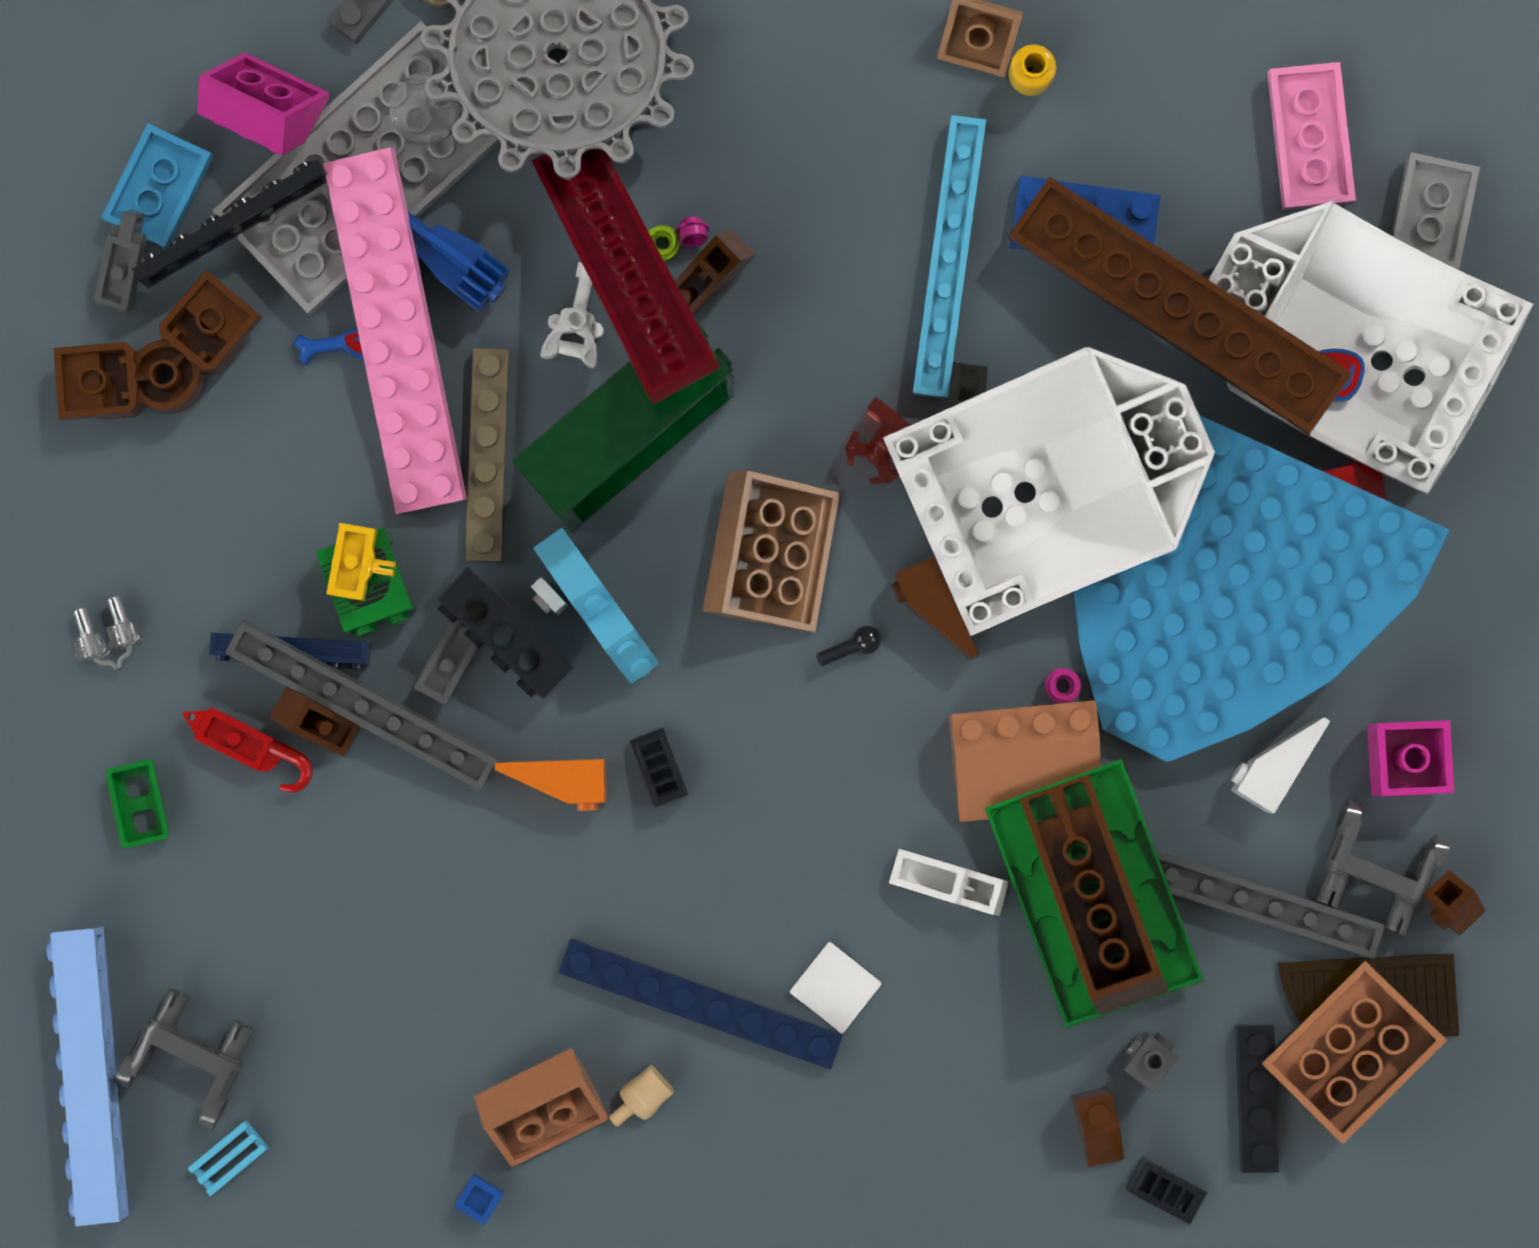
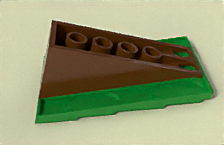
[985,759,1204,1029]

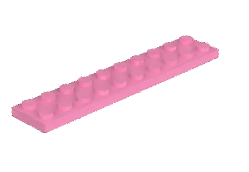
[323,147,467,514]

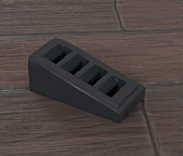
[630,728,689,807]
[1125,1156,1207,1224]

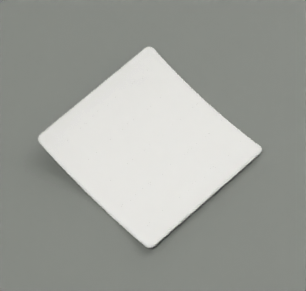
[790,942,881,1033]

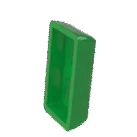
[105,759,169,848]

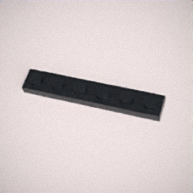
[132,159,327,289]

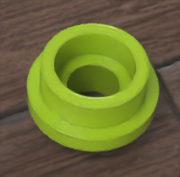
[649,225,680,261]

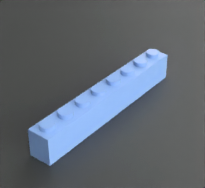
[47,926,129,1226]

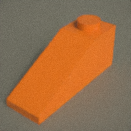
[495,759,607,811]

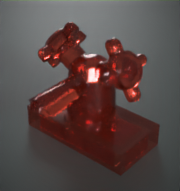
[845,397,911,485]

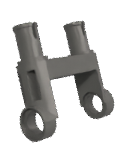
[1316,799,1451,936]
[114,988,255,1130]

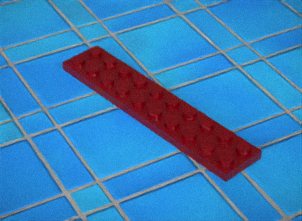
[531,149,720,404]

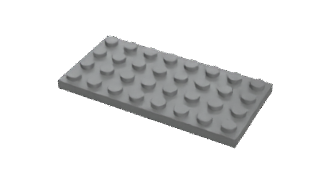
[212,21,500,316]

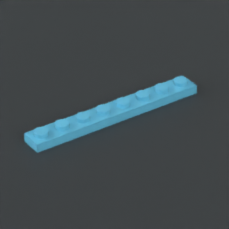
[912,115,986,400]

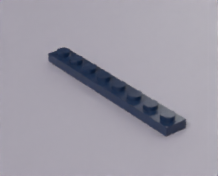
[558,938,843,1070]

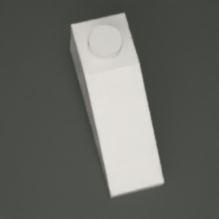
[1230,717,1330,814]

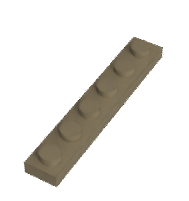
[465,348,510,563]

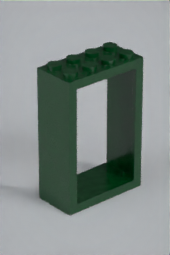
[512,323,734,533]

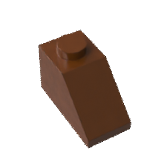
[269,686,360,757]
[1071,1087,1124,1167]

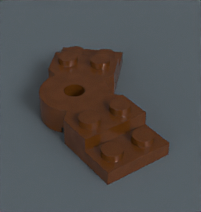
[53,270,263,421]

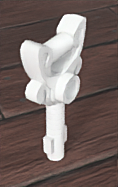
[540,262,604,369]

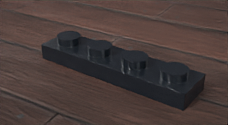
[1235,1024,1279,1173]

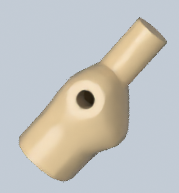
[609,1064,675,1127]

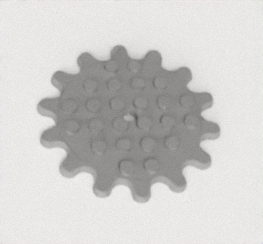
[421,0,694,180]

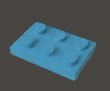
[101,124,214,249]

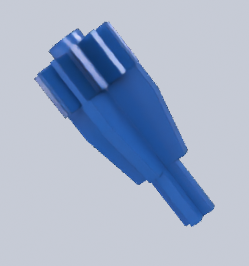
[408,212,510,312]

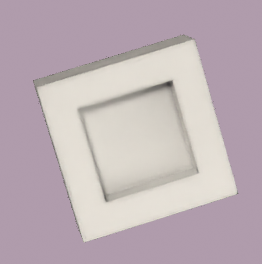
[531,577,569,615]

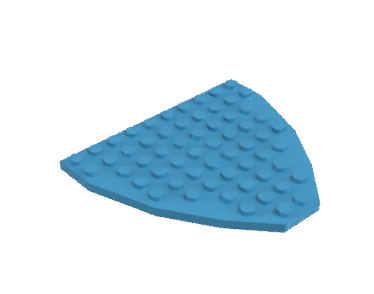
[1074,415,1450,762]

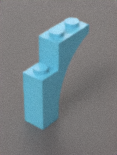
[533,528,660,684]

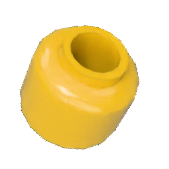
[1008,44,1057,96]

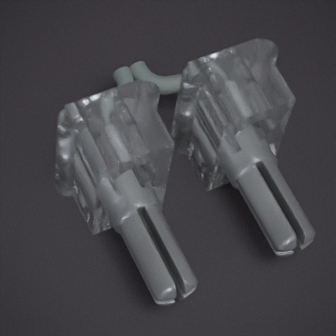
[72,596,144,670]

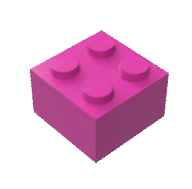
[1367,720,1454,796]

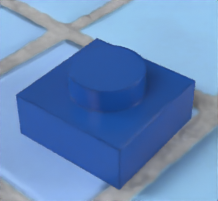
[454,1173,505,1226]

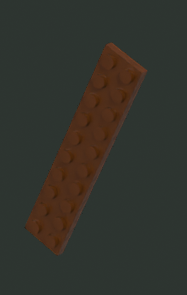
[1008,177,1352,435]

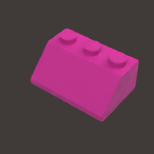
[197,52,329,155]

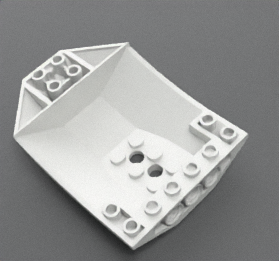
[1209,201,1533,495]
[883,347,1215,636]

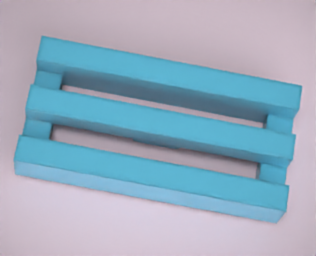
[188,1120,269,1196]

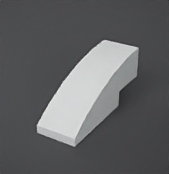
[889,849,1010,916]

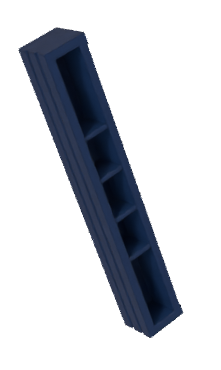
[209,632,371,669]

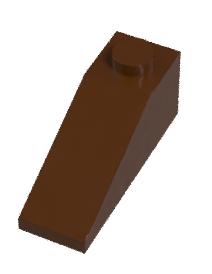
[675,229,756,316]
[891,556,978,660]

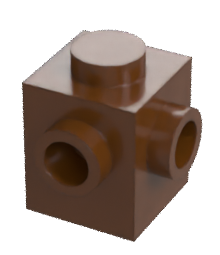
[1423,870,1485,936]

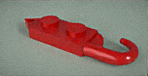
[182,707,312,793]

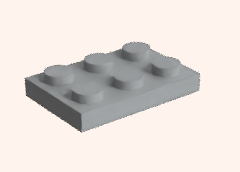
[1391,152,1480,270]

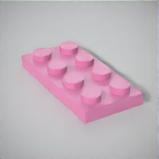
[1267,62,1356,211]

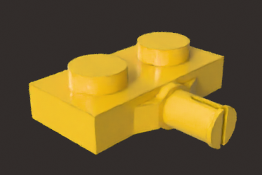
[326,523,396,601]

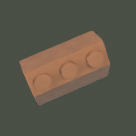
[474,1048,609,1168]

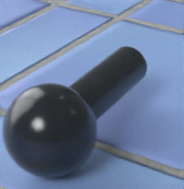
[816,626,881,667]

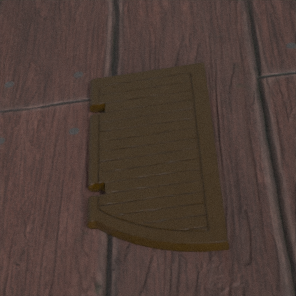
[1278,953,1459,1037]

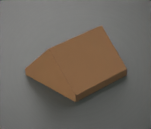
[937,0,1023,78]

